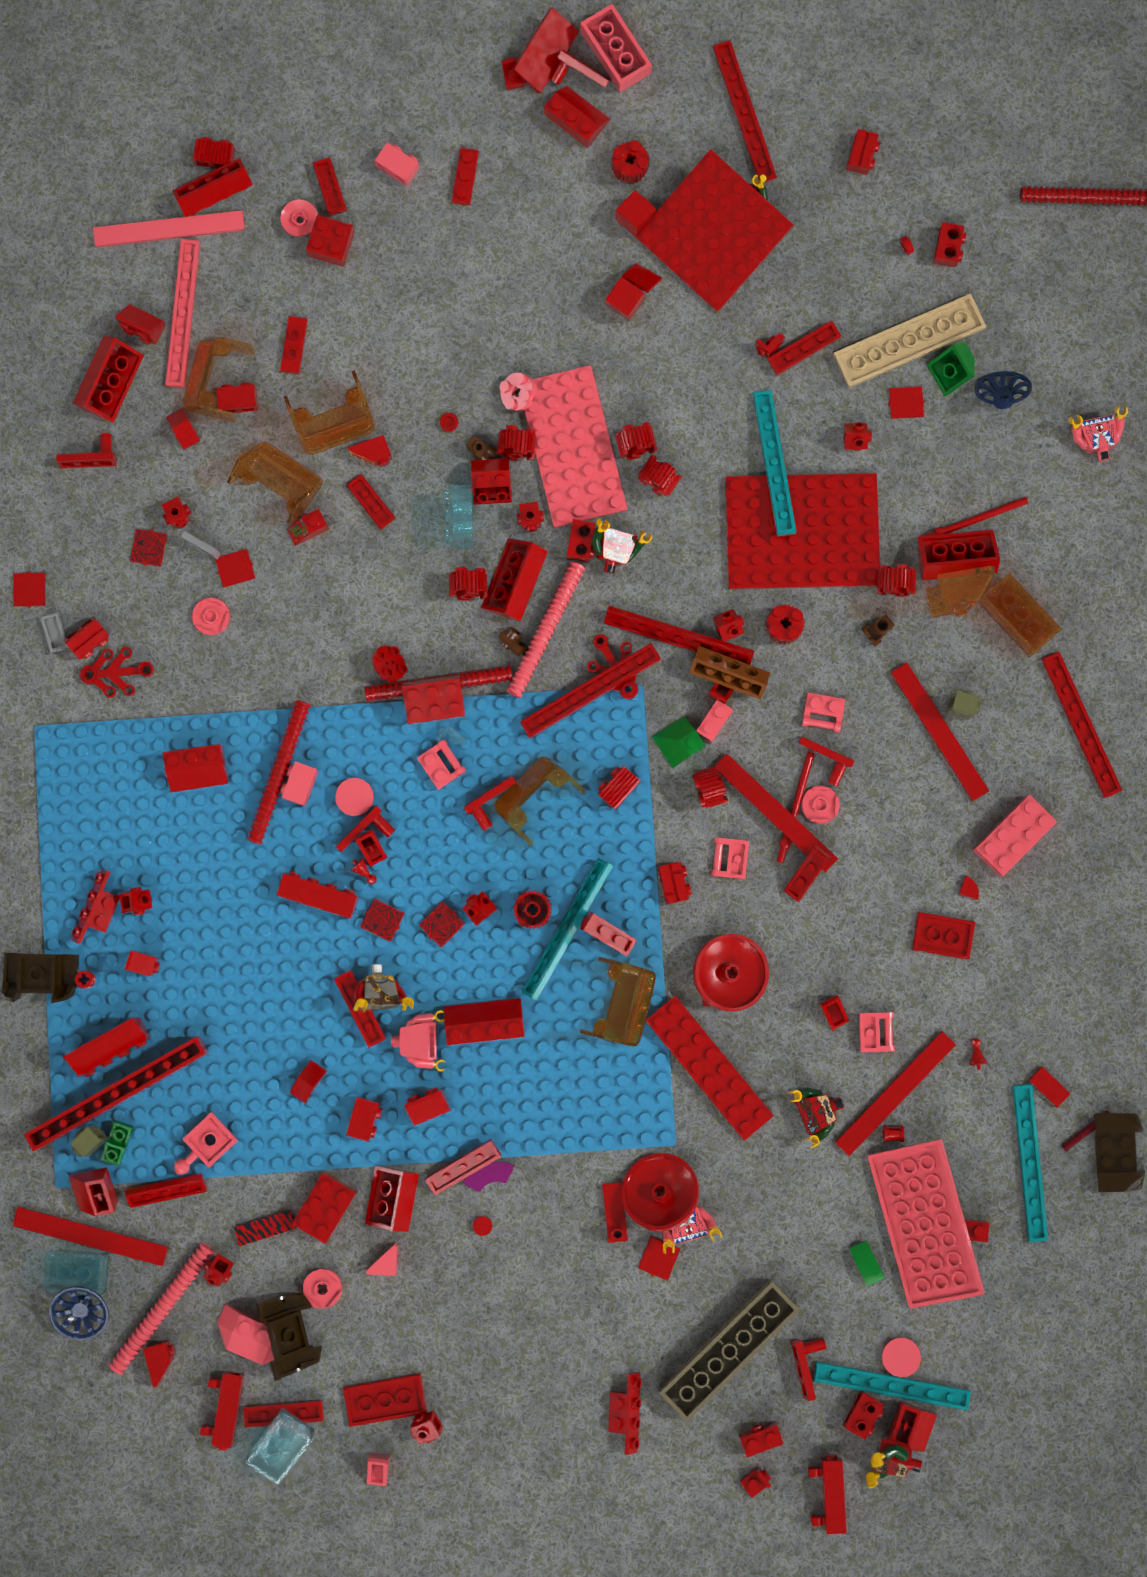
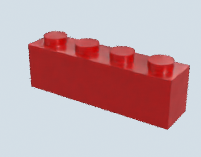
[172,158,253,217]
[276,871,359,919]

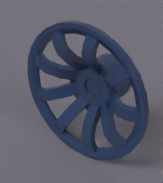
[974,371,1032,409]
[49,1286,109,1340]

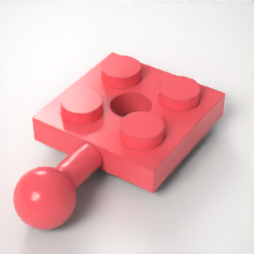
[174,1112,239,1175]

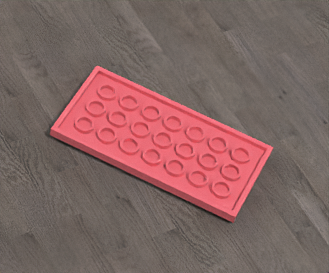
[519,365,628,528]
[868,1139,985,1309]

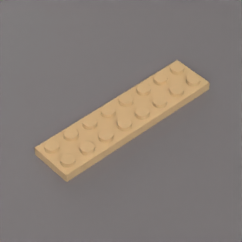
[833,293,986,388]

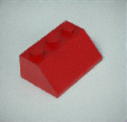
[544,86,611,148]
[163,744,229,793]
[365,1165,419,1232]

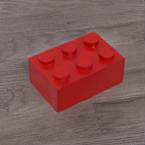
[402,675,465,724]
[292,1171,358,1244]

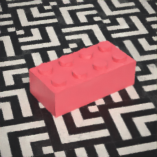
[580,4,652,93]
[972,795,1057,877]

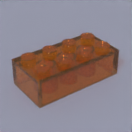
[978,573,1062,658]

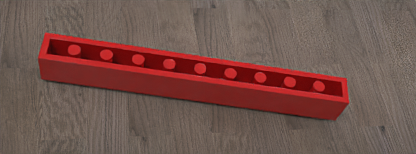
[24,1036,209,1152]

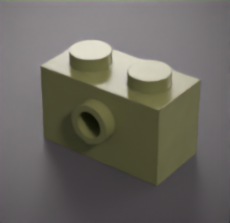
[946,691,981,720]
[70,1124,108,1157]

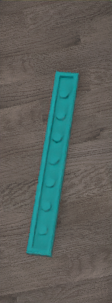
[752,390,796,536]
[522,858,613,1001]
[1012,1084,1048,1242]
[813,1361,971,1411]

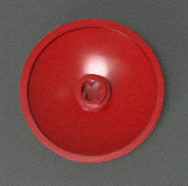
[693,934,769,1012]
[621,1153,700,1232]

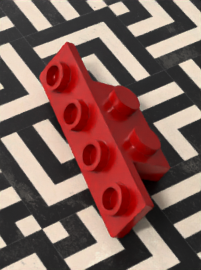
[72,869,120,944]
[608,1372,642,1455]

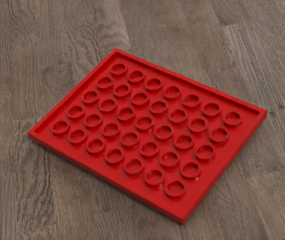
[725,473,880,590]

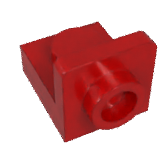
[502,57,525,90]
[755,332,785,358]
[740,1467,771,1498]

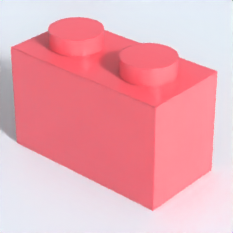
[375,142,419,186]
[696,699,733,744]
[280,761,319,807]

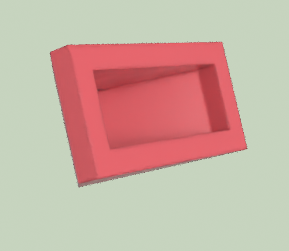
[366,1243,398,1276]
[367,1453,390,1486]

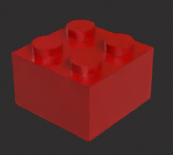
[306,215,355,267]

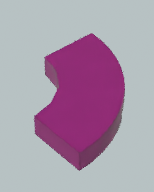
[463,1161,515,1192]

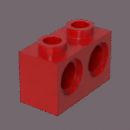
[933,222,966,267]
[567,519,596,563]

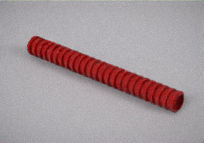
[1020,186,1147,206]
[364,665,512,703]
[246,700,311,845]

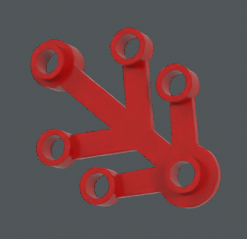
[587,634,638,700]
[80,647,154,698]

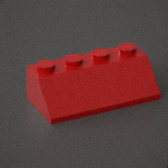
[72,336,144,423]
[918,530,1000,580]
[481,538,548,622]
[444,998,525,1045]
[63,1017,151,1077]

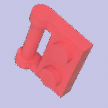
[802,693,845,733]
[417,739,467,790]
[710,838,749,880]
[859,1012,895,1052]

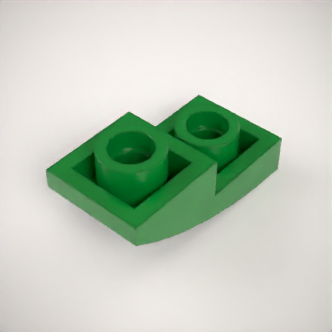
[101,1120,134,1166]
[849,1240,886,1287]

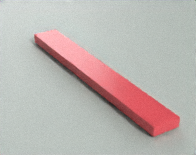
[93,211,245,248]
[165,239,200,388]

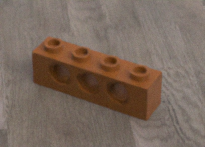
[689,646,770,700]

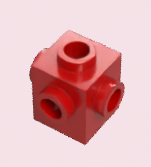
[843,422,872,451]
[161,497,192,529]
[516,502,544,532]
[713,609,745,641]
[119,887,152,916]
[462,891,497,926]
[203,1253,234,1287]
[410,1410,443,1445]

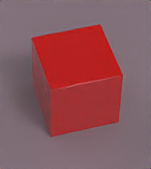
[615,190,656,236]
[605,277,646,321]

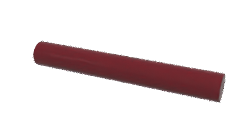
[1062,1110,1110,1152]

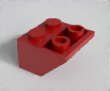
[115,304,166,345]
[471,458,512,505]
[404,1087,451,1126]
[69,1167,118,1217]
[887,1400,937,1452]

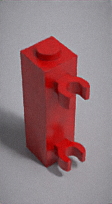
[199,1371,245,1451]
[808,1454,847,1534]

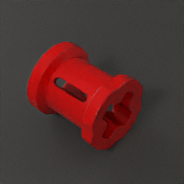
[75,971,96,988]
[882,1125,905,1143]

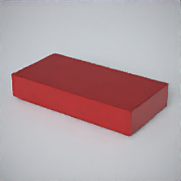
[1028,1066,1070,1108]

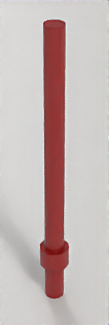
[922,497,1028,536]
[776,752,815,864]

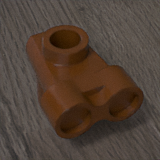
[465,435,497,460]
[861,615,895,647]
[498,627,529,656]

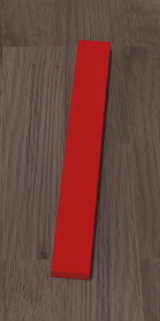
[712,40,777,183]
[604,606,755,665]
[520,643,662,739]
[1041,652,1123,799]
[890,662,989,802]
[715,754,838,873]
[835,1031,956,1156]
[12,1206,169,1266]

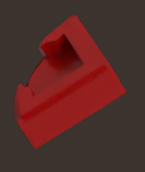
[959,876,979,900]

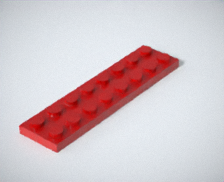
[645,996,774,1141]

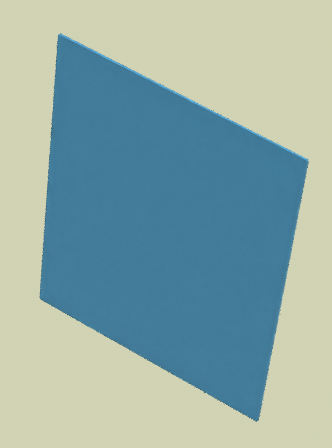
[34,685,676,1188]

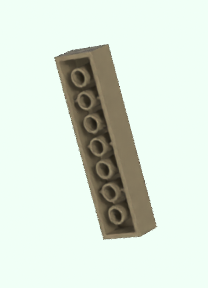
[658,1279,800,1422]

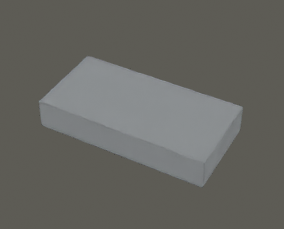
[181,531,220,559]
[40,612,69,654]

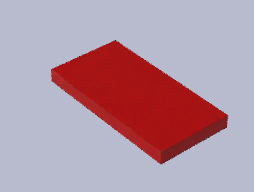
[511,7,579,93]
[343,1373,427,1427]

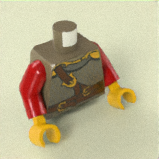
[353,965,414,1012]

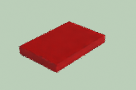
[912,912,975,960]

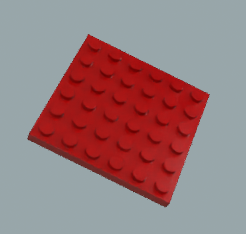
[635,149,795,312]

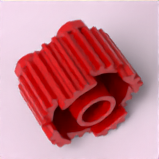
[611,140,649,184]
[615,422,657,461]
[496,425,536,461]
[637,455,682,497]
[877,564,916,597]
[449,567,487,601]
[765,604,805,645]
[692,765,728,809]
[513,890,552,930]

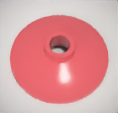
[280,200,318,237]

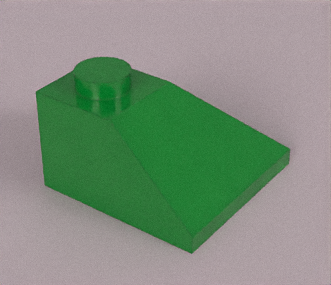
[927,342,975,397]
[652,716,706,769]

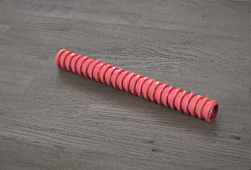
[506,562,585,698]
[109,1243,215,1375]

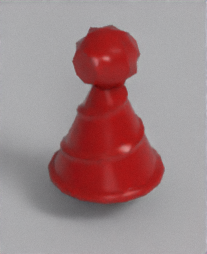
[350,858,377,884]
[969,1038,988,1070]

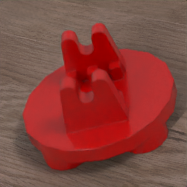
[372,646,408,682]

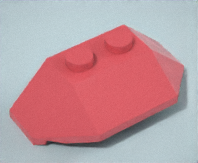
[217,1304,274,1365]

